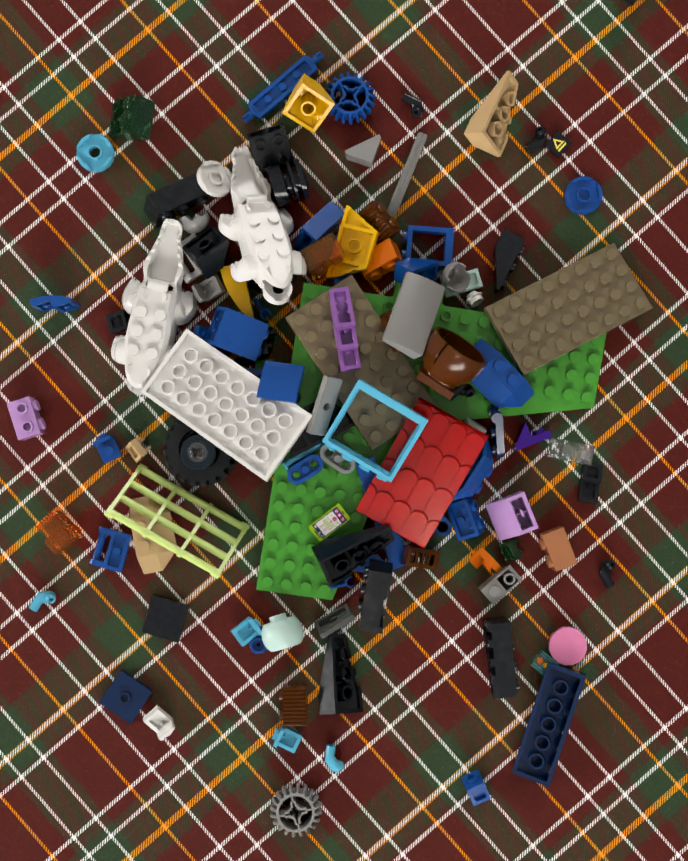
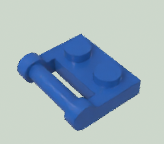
[89,526,133,573]

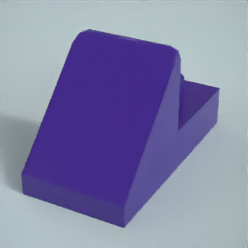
[512,422,552,451]

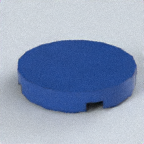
[564,176,603,215]

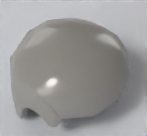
[178,212,210,234]
[441,261,471,293]

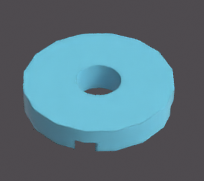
[76,134,115,173]

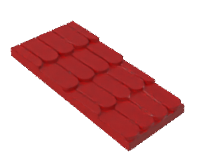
[356,397,488,548]

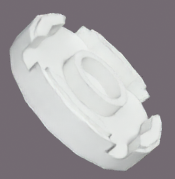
[196,160,231,198]

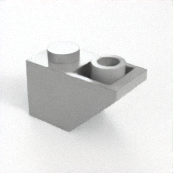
[478,564,523,605]

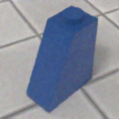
[293,201,344,259]

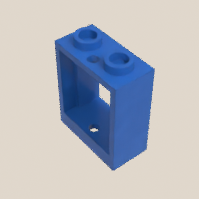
[402,225,454,270]

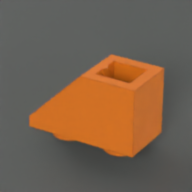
[363,238,403,281]

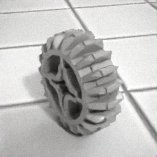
[270,782,322,837]

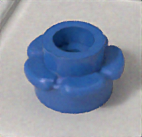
[249,635,267,654]

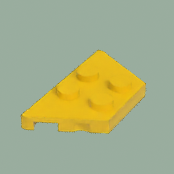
[326,205,379,279]

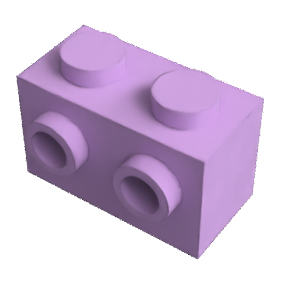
[7,396,46,441]

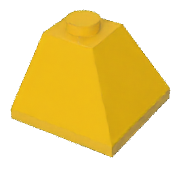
[282,74,335,134]

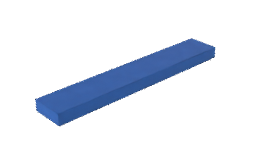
[355,456,405,570]

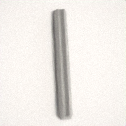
[387,132,427,218]

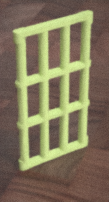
[104,463,250,579]

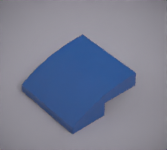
[29,295,81,313]
[256,360,305,404]

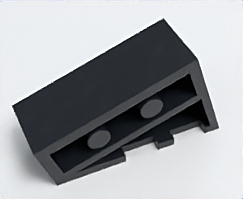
[143,173,208,229]
[357,559,393,634]

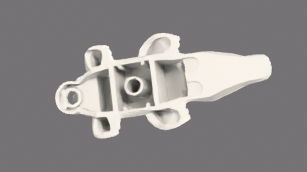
[218,146,307,305]
[111,218,197,395]

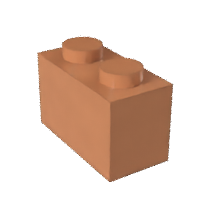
[538,526,577,571]

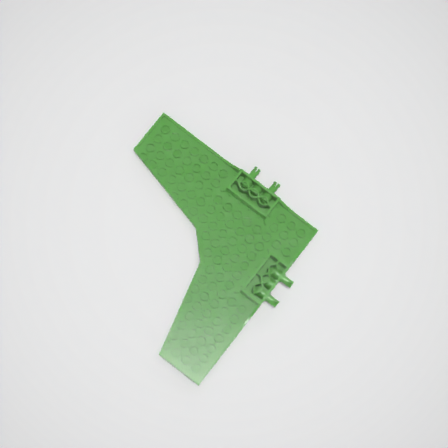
[256,282,607,600]

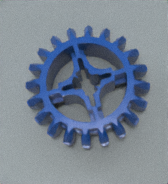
[325,71,375,125]

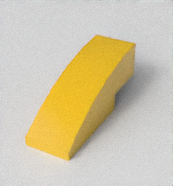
[220,265,255,319]

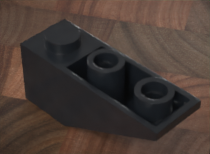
[493,229,525,293]

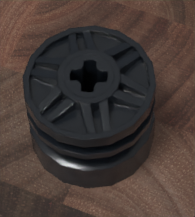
[266,159,309,208]

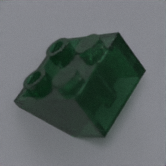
[109,94,155,142]

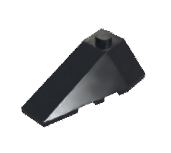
[311,524,395,587]
[318,634,363,715]

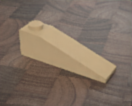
[464,70,519,157]

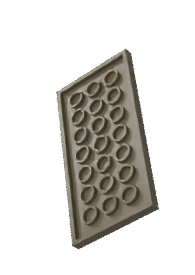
[483,243,653,376]
[285,275,436,450]

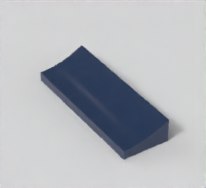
[512,661,586,787]

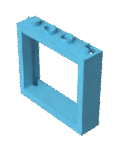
[322,378,429,482]

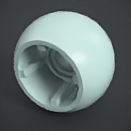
[261,613,304,652]

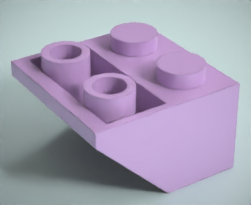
[485,491,539,541]

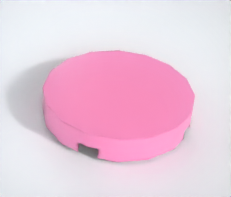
[548,626,587,666]

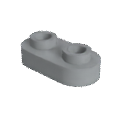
[319,444,355,474]

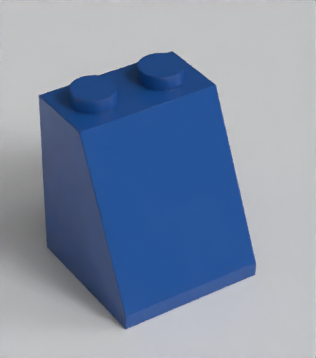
[204,306,269,361]

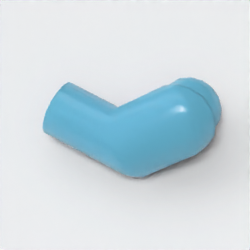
[29,590,56,612]
[325,744,344,772]

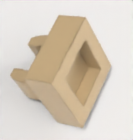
[125,438,151,463]

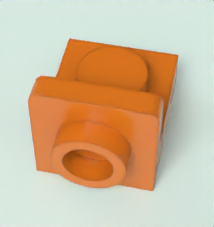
[469,547,503,573]

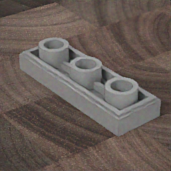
[306,375,343,436]

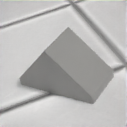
[345,134,381,168]

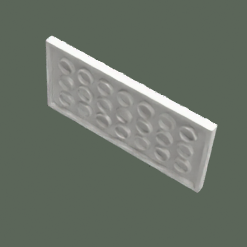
[141,328,312,482]

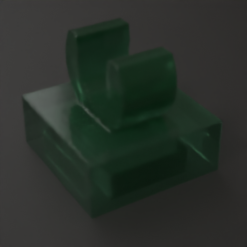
[497,539,524,562]

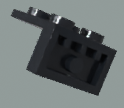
[247,123,294,175]

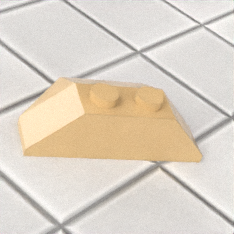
[130,496,177,574]

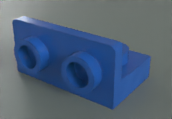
[447,496,485,542]

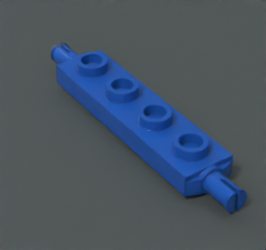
[241,51,324,124]

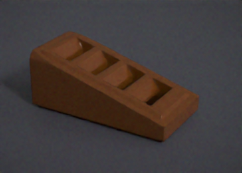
[400,544,440,570]

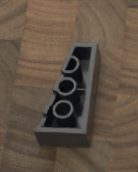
[482,616,520,699]

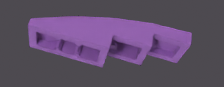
[328,287,361,372]

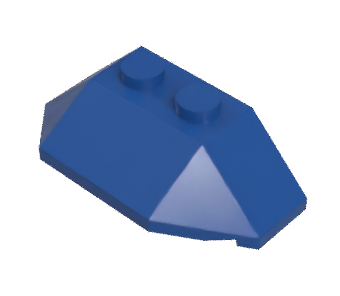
[471,338,535,407]
[452,439,494,501]

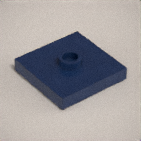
[99,669,153,724]

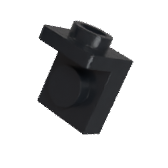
[261,327,278,357]

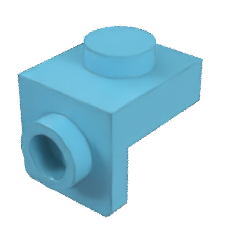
[230,616,262,647]
[272,724,303,753]

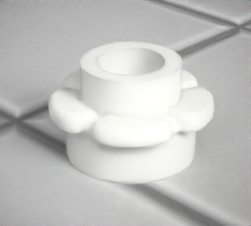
[466,291,484,308]

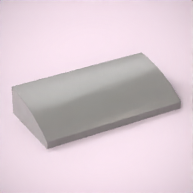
[382,272,445,359]

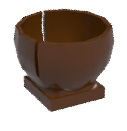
[416,326,487,400]

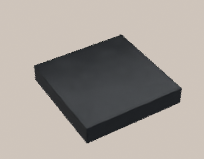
[142,594,190,643]

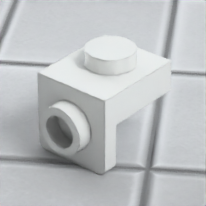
[143,705,175,741]

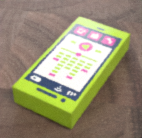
[308,503,351,542]

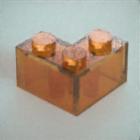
[299,232,345,281]
[36,510,84,556]

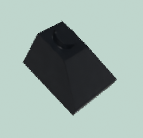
[182,225,229,279]

